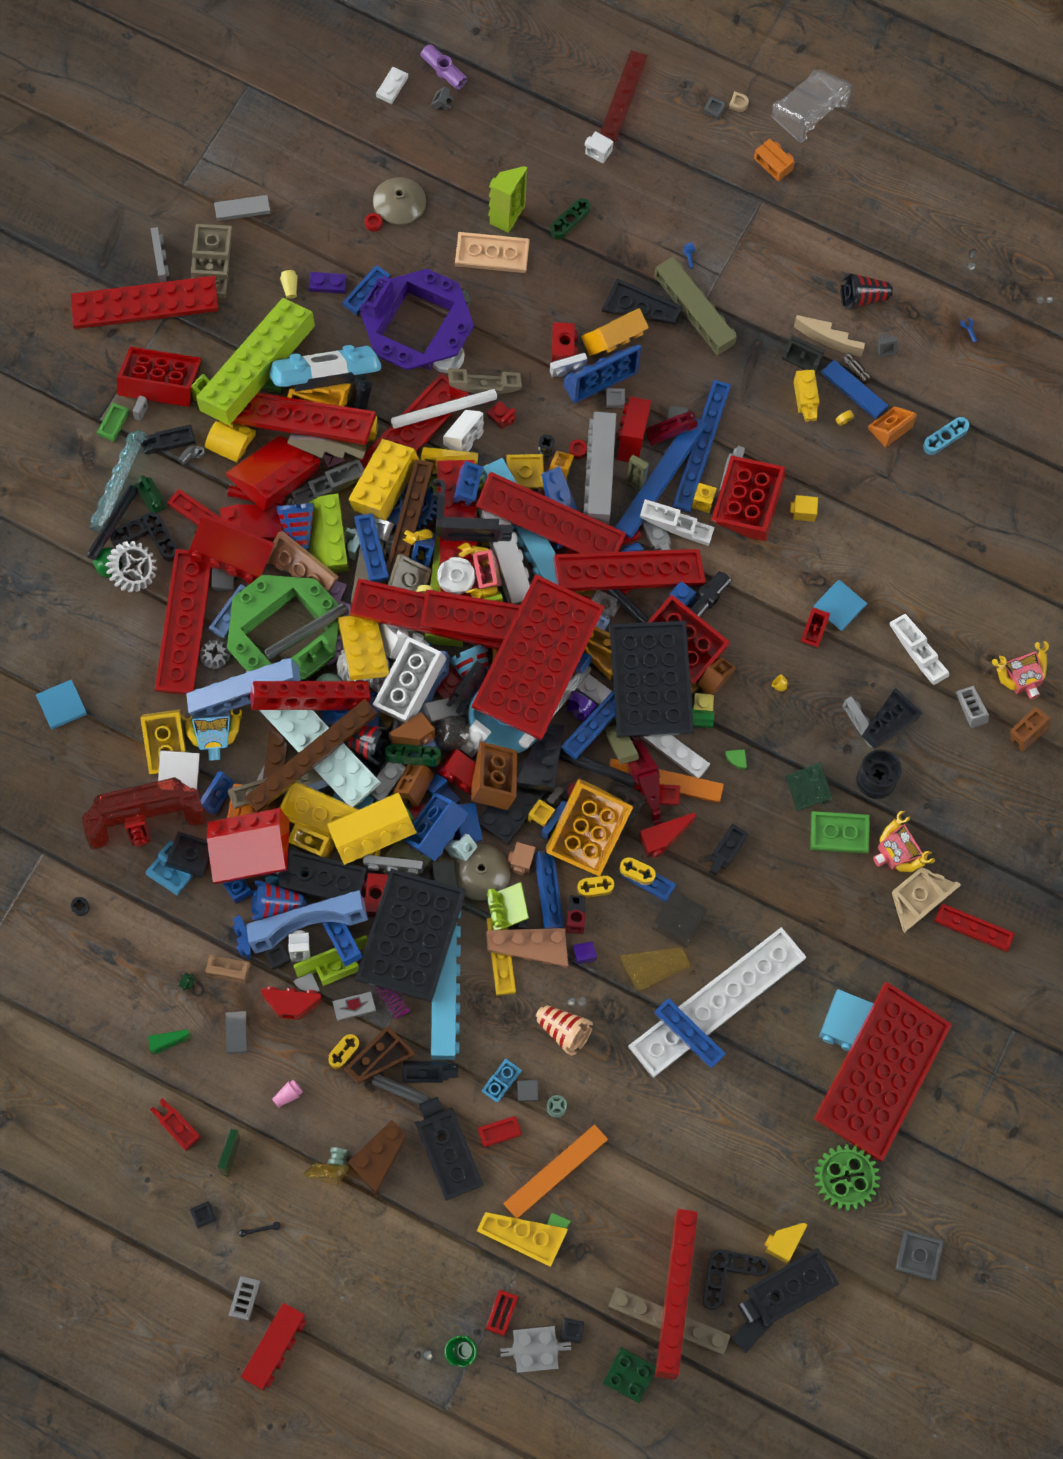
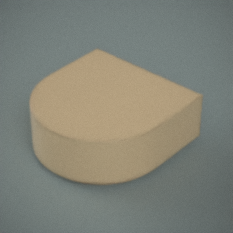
[729,91,749,112]

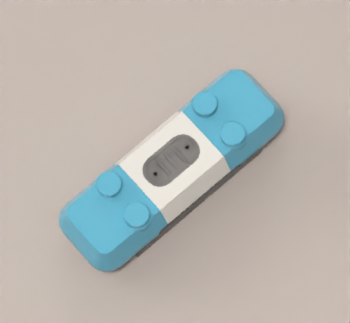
[269,345,381,392]

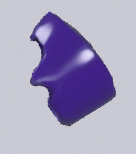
[566,691,597,721]

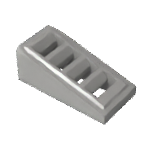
[956,685,989,728]
[228,1276,260,1322]

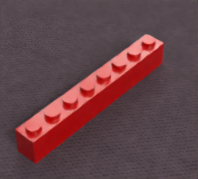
[655,1209,698,1380]

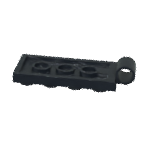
[479,758,548,845]
[268,849,367,900]
[414,1096,484,1201]
[737,1248,839,1327]

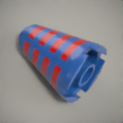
[276,503,314,549]
[251,880,306,920]

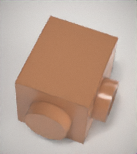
[507,842,535,875]

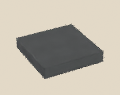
[894,1230,944,1282]

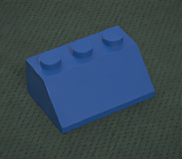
[402,792,469,861]

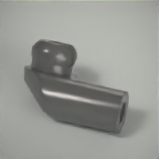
[177,446,205,465]

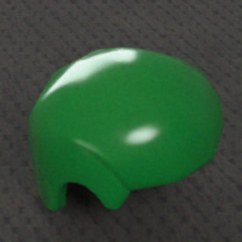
[93,547,123,578]
[444,1335,478,1367]

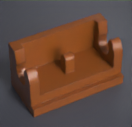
[1009,707,1050,752]
[393,764,434,806]

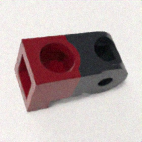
[566,895,586,934]

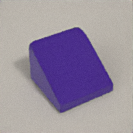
[573,942,597,965]

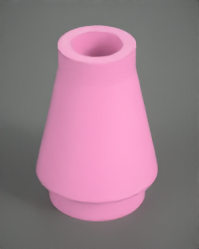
[272,1080,303,1108]

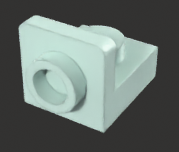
[345,528,360,561]
[445,834,477,861]

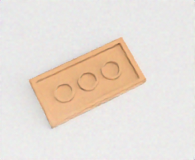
[455,232,530,273]

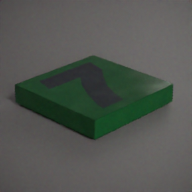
[218,1129,241,1177]

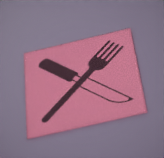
[323,452,345,467]

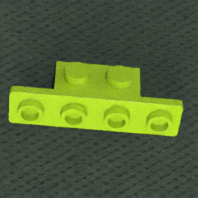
[293,935,368,986]

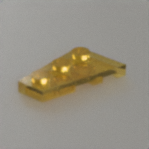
[620,947,691,991]

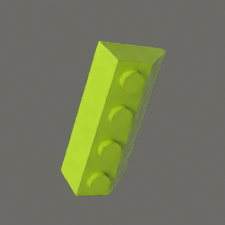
[488,166,527,233]
[309,494,350,573]

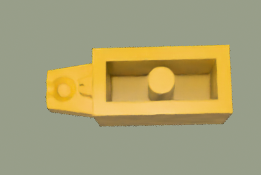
[794,370,819,422]

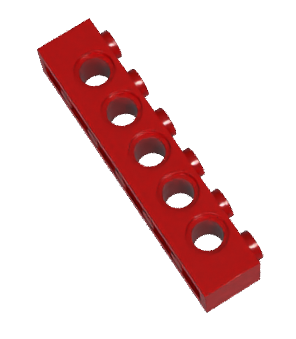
[250,681,370,710]

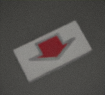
[332,992,376,1022]

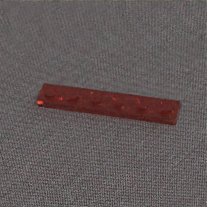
[600,50,647,144]

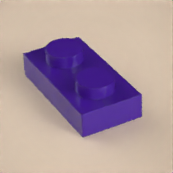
[309,272,347,294]

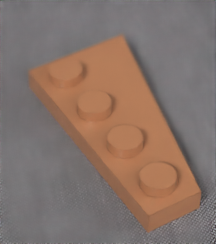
[267,531,339,592]
[486,928,568,968]

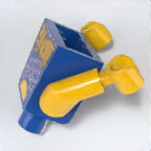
[403,529,436,567]

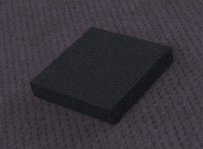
[165,831,210,878]

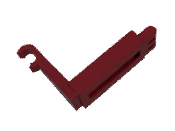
[624,737,662,826]

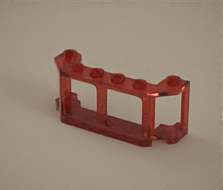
[82,777,206,850]

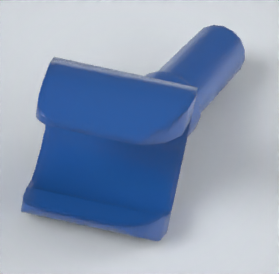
[683,242,695,269]
[960,318,977,343]

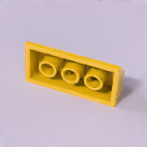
[327,792,416,865]

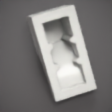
[288,930,311,962]

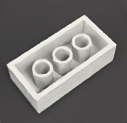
[372,637,447,723]

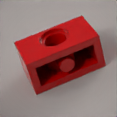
[552,322,578,362]
[363,873,388,917]

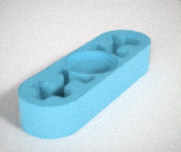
[923,417,969,455]

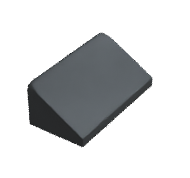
[212,568,234,592]

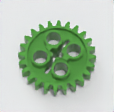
[814,1144,880,1212]

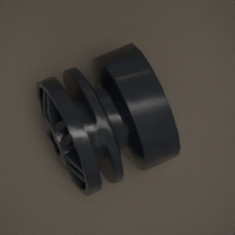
[856,750,902,799]

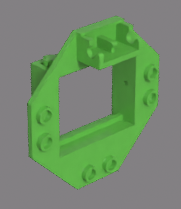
[227,575,339,681]

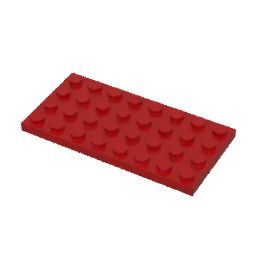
[471,574,605,740]
[814,982,952,1162]

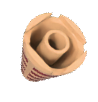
[536,1005,593,1056]

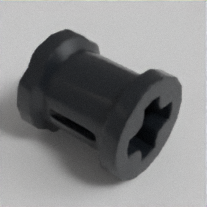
[538,434,555,457]

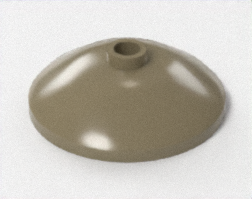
[373,177,426,226]
[454,844,510,901]

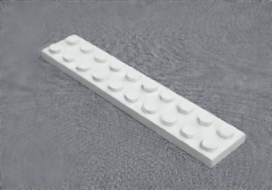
[628,927,807,1078]

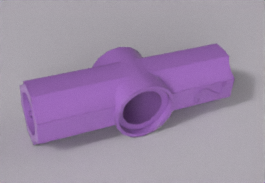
[421,44,467,90]

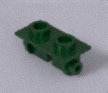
[134,475,168,513]

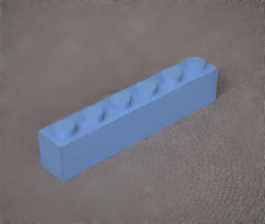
[187,658,301,719]

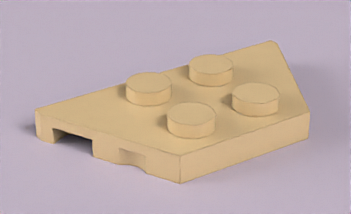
[892,867,961,933]

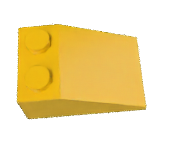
[140,709,186,774]

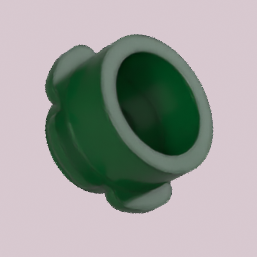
[179,972,196,991]

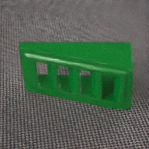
[148,1029,191,1055]

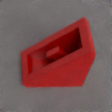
[801,607,830,647]

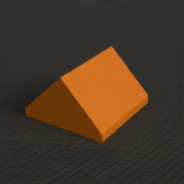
[867,406,917,448]

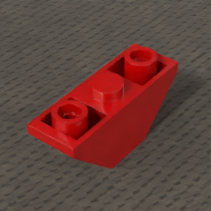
[260,986,322,1020]

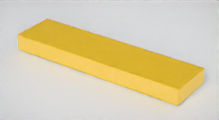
[486,918,516,996]

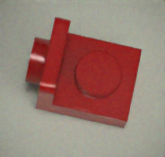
[487,401,516,429]

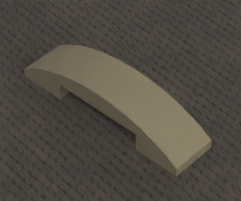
[448,368,522,394]

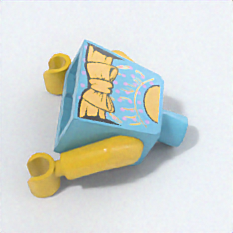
[182,709,242,760]

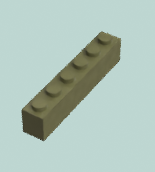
[654,257,737,356]

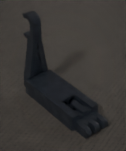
[432,479,512,542]

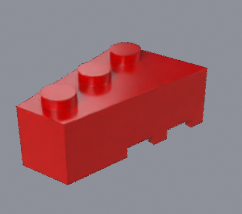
[617,396,652,463]

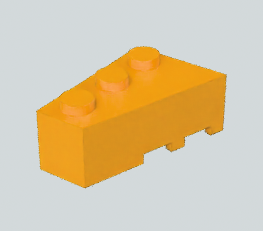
[288,384,352,407]

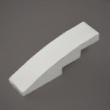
[640,499,714,546]
[890,614,949,685]

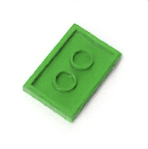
[810,811,870,854]

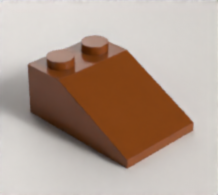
[471,741,517,810]

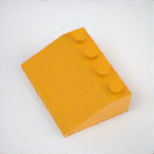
[545,779,633,877]

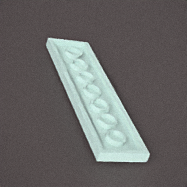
[260,710,381,807]

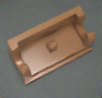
[205,954,250,984]

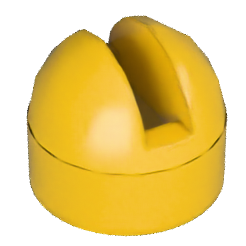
[772,675,789,692]

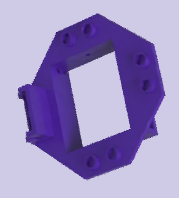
[360,269,474,370]

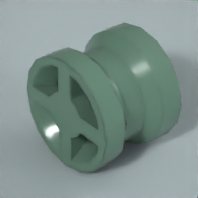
[546,1095,567,1118]
[327,1147,351,1168]

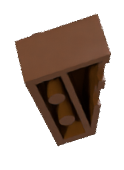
[343,1025,415,1084]
[348,1120,407,1195]

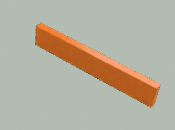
[608,758,724,804]
[503,1124,608,1219]

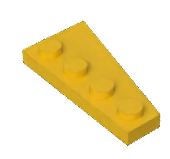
[477,1212,568,1267]

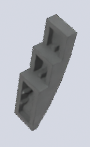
[291,459,364,504]

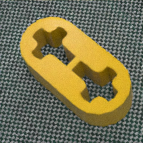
[620,857,656,885]
[577,876,614,898]
[328,1034,360,1069]

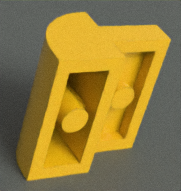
[205,421,256,463]

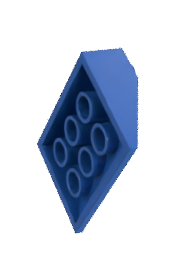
[564,344,641,404]

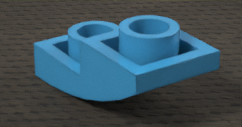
[482,1058,522,1103]

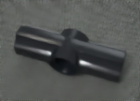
[688,571,732,617]

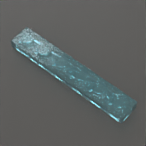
[89,430,146,532]

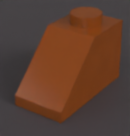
[697,657,737,695]
[390,712,435,746]

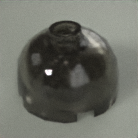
[434,715,469,753]

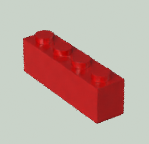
[241,1303,307,1392]

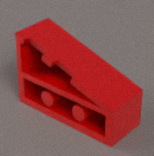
[435,749,482,804]

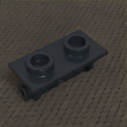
[349,378,373,410]

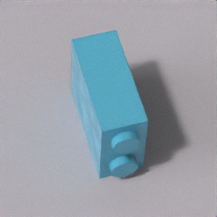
[819,989,874,1052]

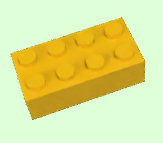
[348,439,419,521]

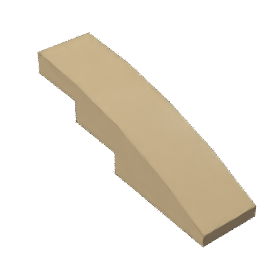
[794,315,865,358]

